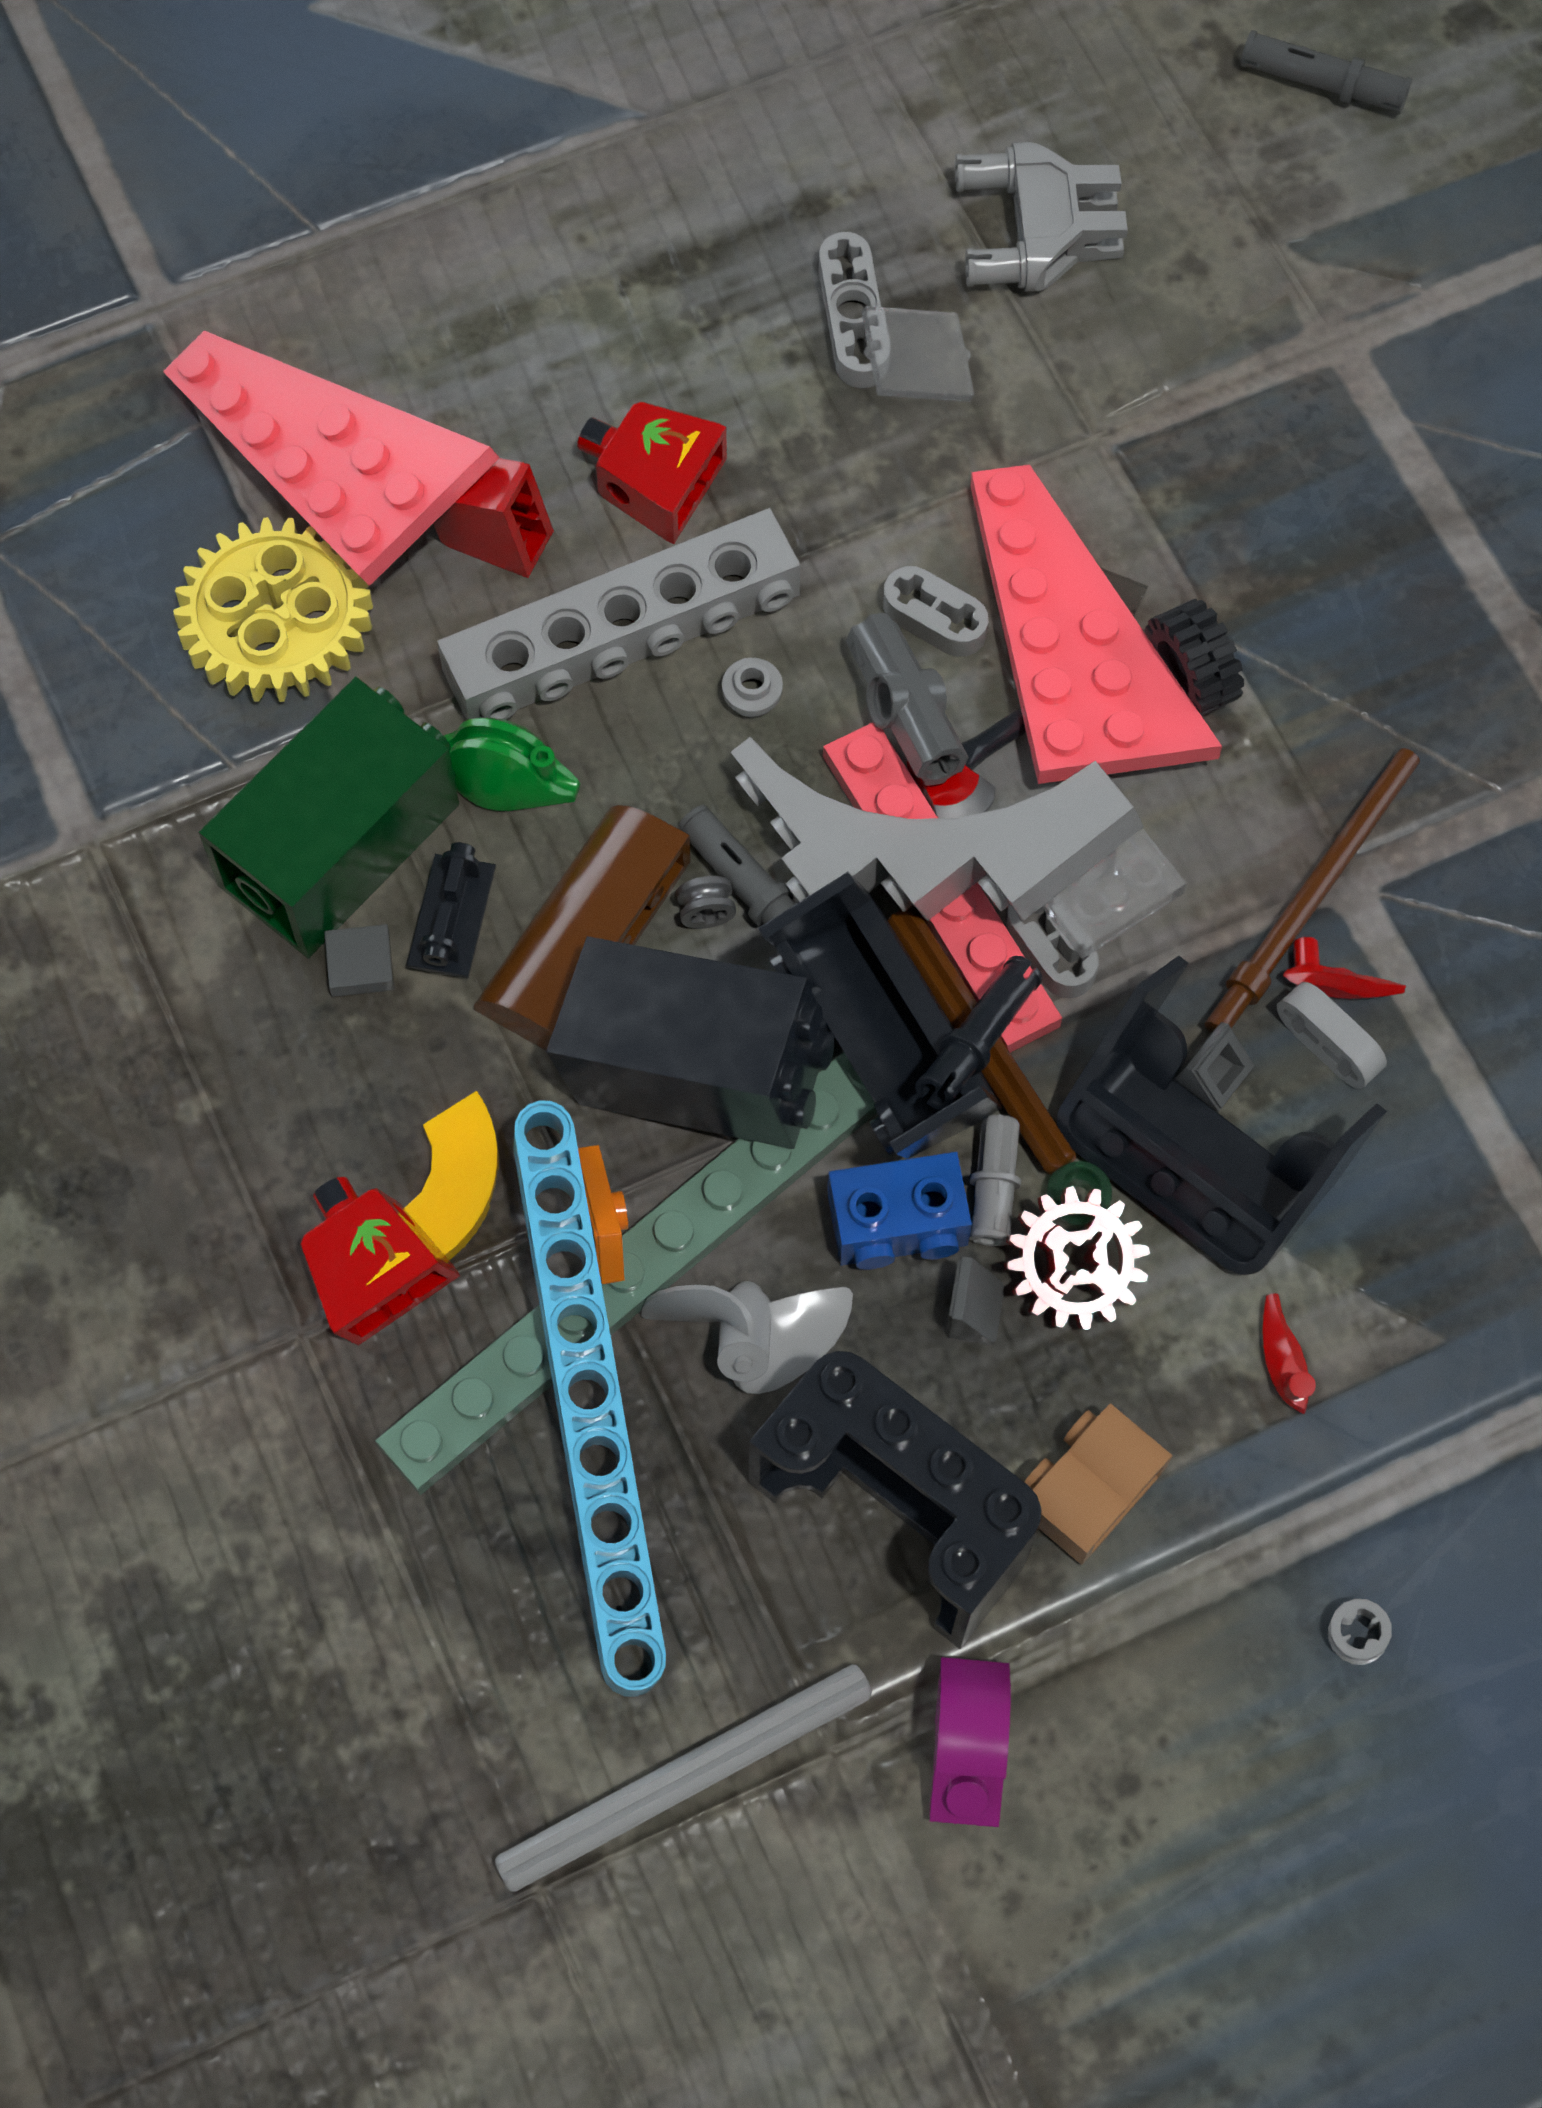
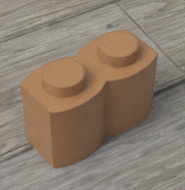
[1024,1403,1173,1565]

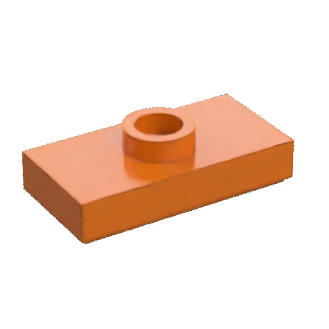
[578,1145,628,1284]

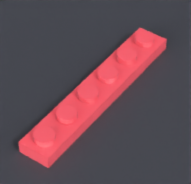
[823,722,1062,1053]

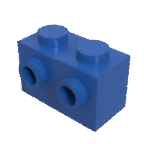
[827,1152,972,1270]

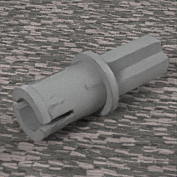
[969,1115,1022,1246]

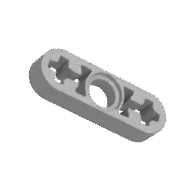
[819,232,889,388]

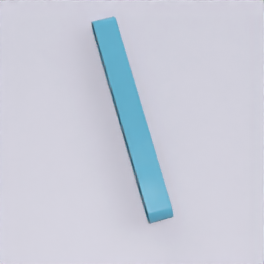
[514,1100,666,1697]

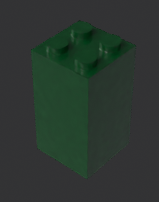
[198,676,459,959]

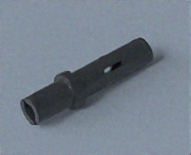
[915,956,1042,1110]

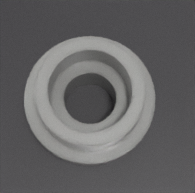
[722,658,783,717]

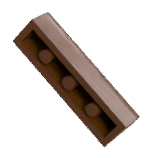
[473,805,691,1051]

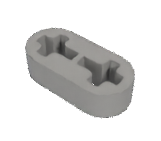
[883,566,989,657]
[1006,895,1099,998]
[1277,982,1387,1089]

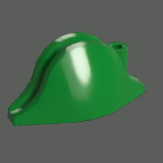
[444,718,581,811]

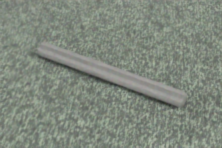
[495,1665,872,1891]

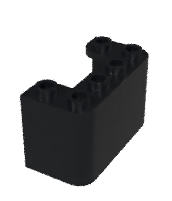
[749,1351,1041,1649]

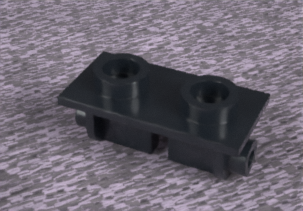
[407,842,496,979]

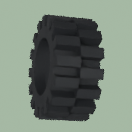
[1145,598,1244,716]

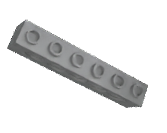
[437,508,801,720]

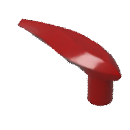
[1283,937,1406,999]
[1263,1293,1316,1415]

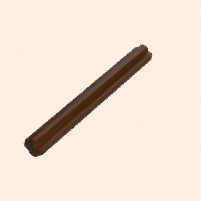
[888,906,1076,1175]

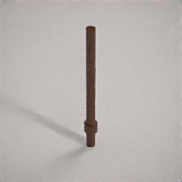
[1204,748,1420,1033]

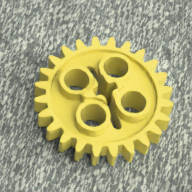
[173,517,373,702]

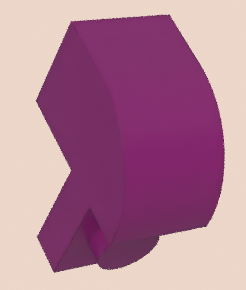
[930,1657,1011,1827]

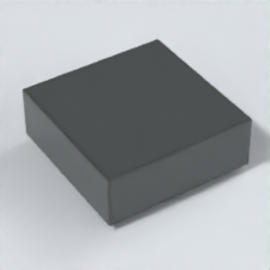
[325,924,395,997]

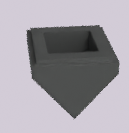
[1174,1022,1255,1112]

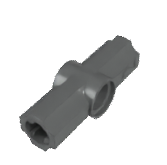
[846,613,969,786]

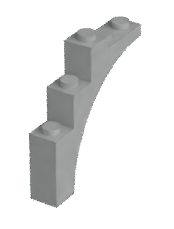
[731,737,1144,921]

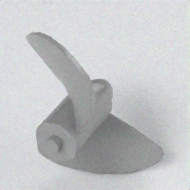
[641,1281,853,1394]

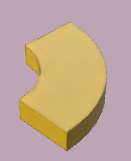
[404,1091,499,1260]

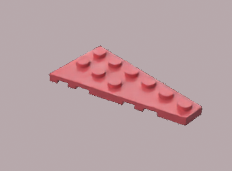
[163,331,499,586]
[970,464,1222,784]

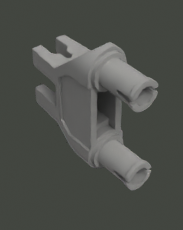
[955,142,1128,292]

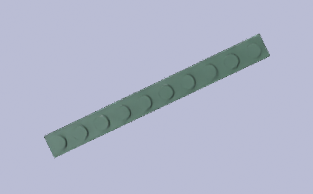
[375,1052,877,1496]

